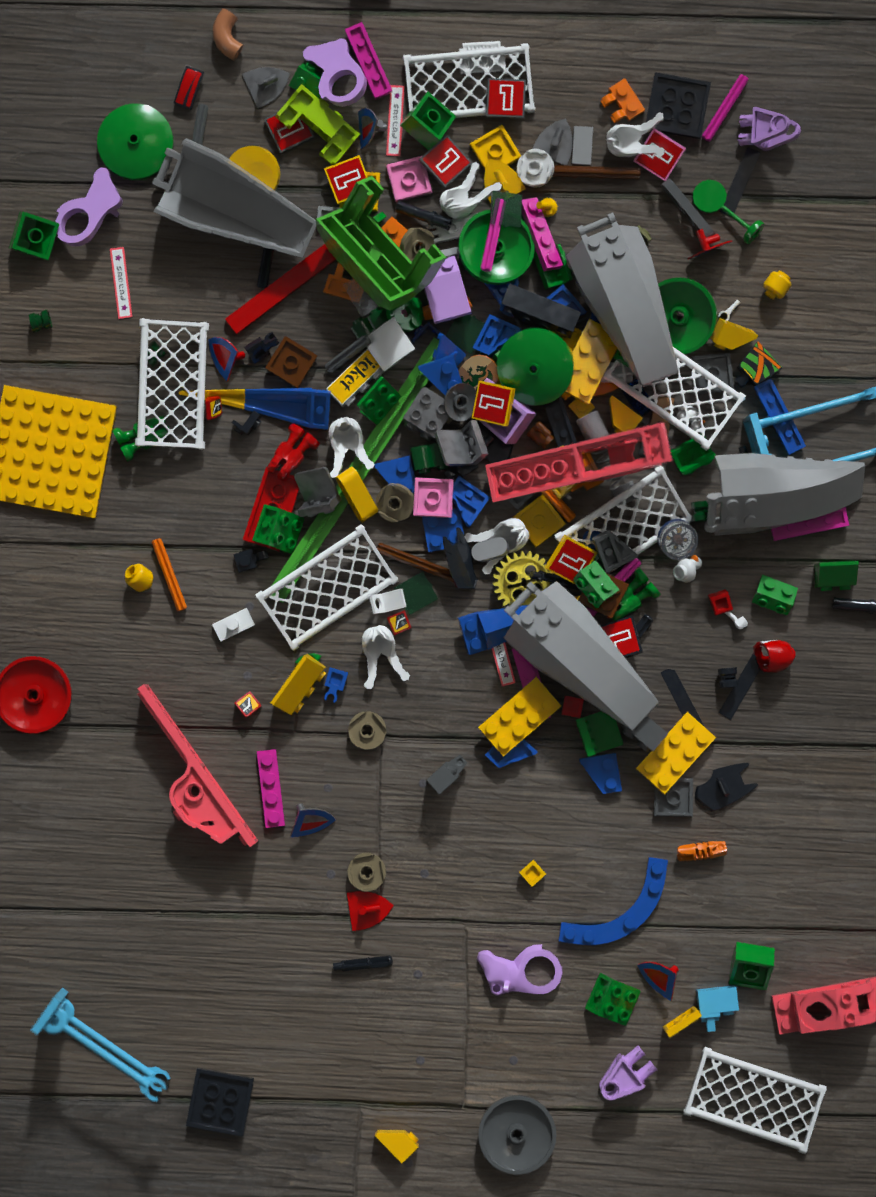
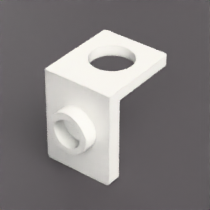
[369,589,406,614]

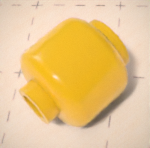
[763,270,792,300]
[125,564,153,592]

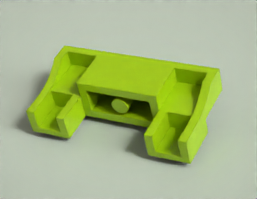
[275,84,360,165]

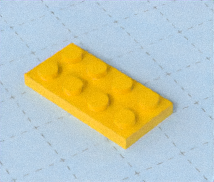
[565,319,617,404]
[478,677,561,756]
[636,712,716,795]

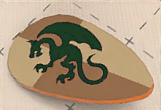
[457,355,498,404]

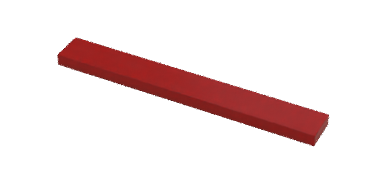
[225,244,336,335]

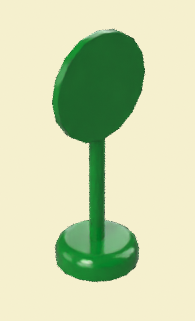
[693,180,765,244]

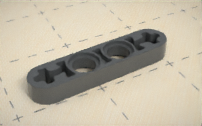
[661,179,715,238]

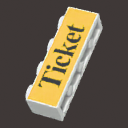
[326,349,383,407]

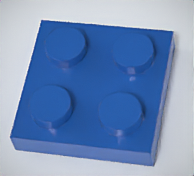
[422,509,464,553]

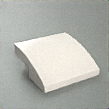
[367,317,415,372]

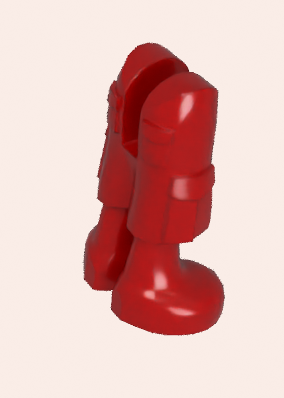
[267,424,320,480]

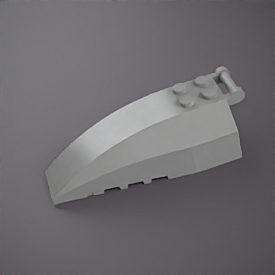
[152,138,316,258]
[566,213,679,387]
[705,453,865,535]
[504,581,659,731]

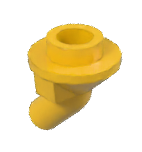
[536,198,557,217]

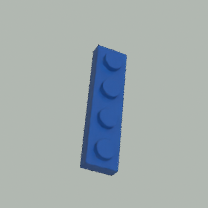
[754,379,806,455]

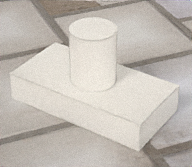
[212,608,255,642]

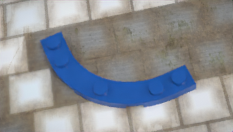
[558,857,668,945]

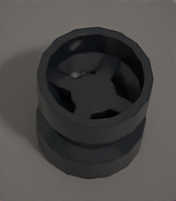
[718,667,739,688]

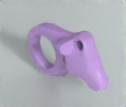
[303,38,367,107]
[55,168,123,247]
[477,944,563,996]

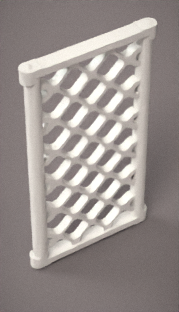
[403,43,536,118]
[135,318,209,450]
[603,347,746,451]
[554,466,692,574]
[255,524,399,651]
[683,1047,827,1154]

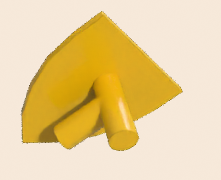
[484,159,526,207]

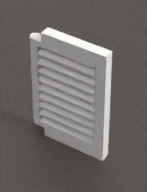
[459,41,506,74]

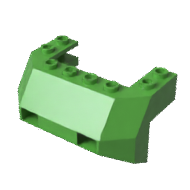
[316,176,447,311]

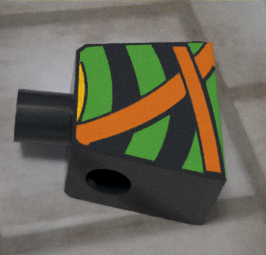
[734,342,782,388]

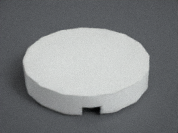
[517,149,554,188]

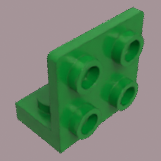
[357,376,402,425]
[252,504,304,554]
[575,711,623,757]
[585,973,641,1026]

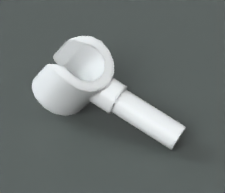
[718,300,740,321]
[725,611,748,629]

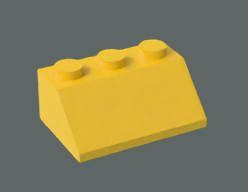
[271,654,326,715]

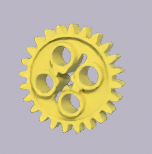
[492,550,554,606]

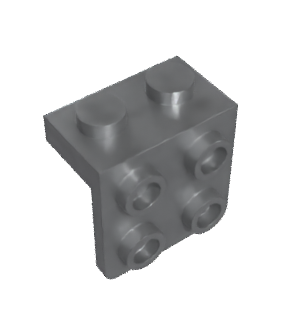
[403,387,449,441]
[435,420,488,466]
[294,467,341,517]

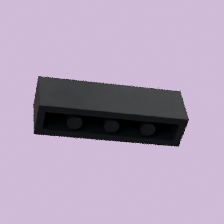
[500,284,581,339]

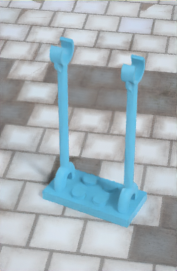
[743,387,876,462]
[31,988,170,1101]

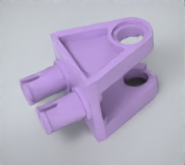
[738,107,801,151]
[599,1045,658,1100]

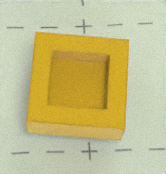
[568,399,595,419]
[519,860,546,887]

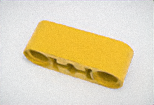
[335,466,378,523]

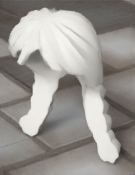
[606,112,665,157]
[440,162,502,218]
[329,417,375,478]
[464,518,529,574]
[362,625,410,689]

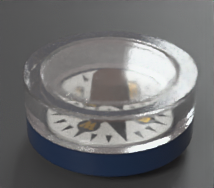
[657,519,698,560]

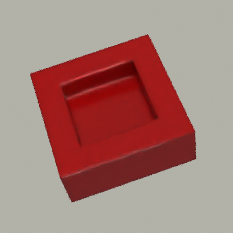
[561,696,584,718]

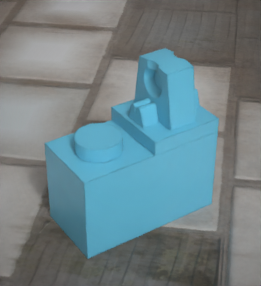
[696,985,739,1032]

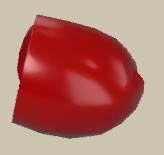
[753,640,796,672]

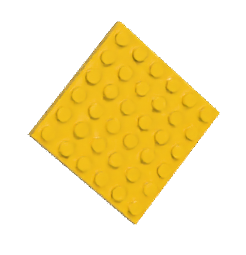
[0,385,117,519]

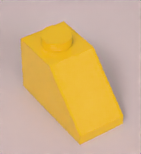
[710,318,758,350]
[609,395,643,433]
[375,1130,419,1163]

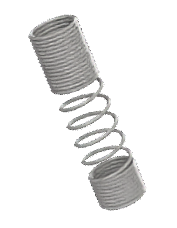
[576,411,638,504]

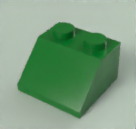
[400,91,456,150]
[9,211,59,260]
[814,561,859,591]
[728,942,775,990]

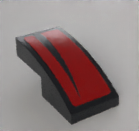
[173,66,205,110]

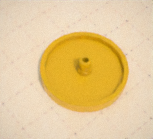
[229,146,280,190]

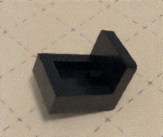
[231,411,262,435]

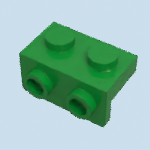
[289,63,336,100]
[534,244,572,290]
[670,434,716,475]
[573,560,619,609]
[752,574,798,615]

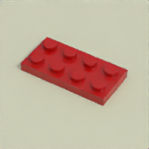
[243,467,300,552]

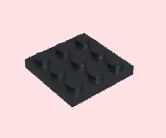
[646,72,711,139]
[186,1067,254,1137]

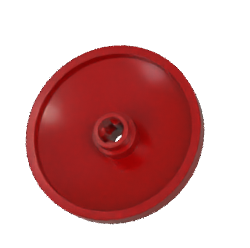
[0,656,72,733]

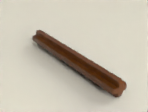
[552,165,641,179]
[377,543,453,582]

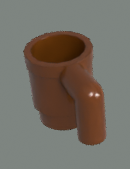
[526,421,554,449]

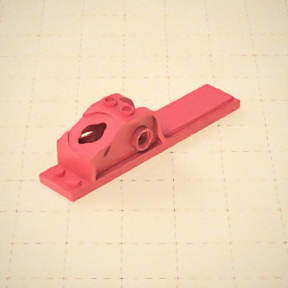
[485,423,672,502]
[137,684,258,847]
[772,977,876,1035]

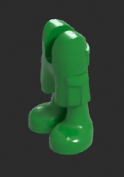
[112,415,170,462]
[613,567,661,621]

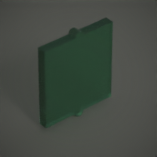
[490,191,522,228]
[446,315,485,354]
[394,571,438,615]

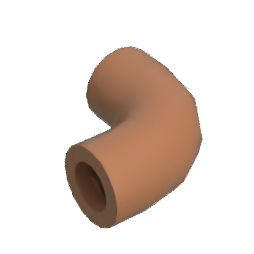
[213,8,243,61]

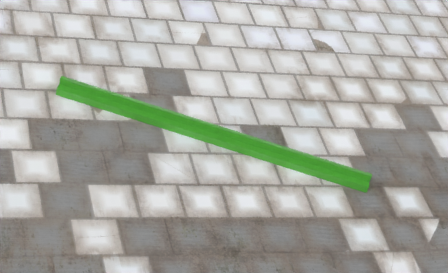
[272,338,439,603]

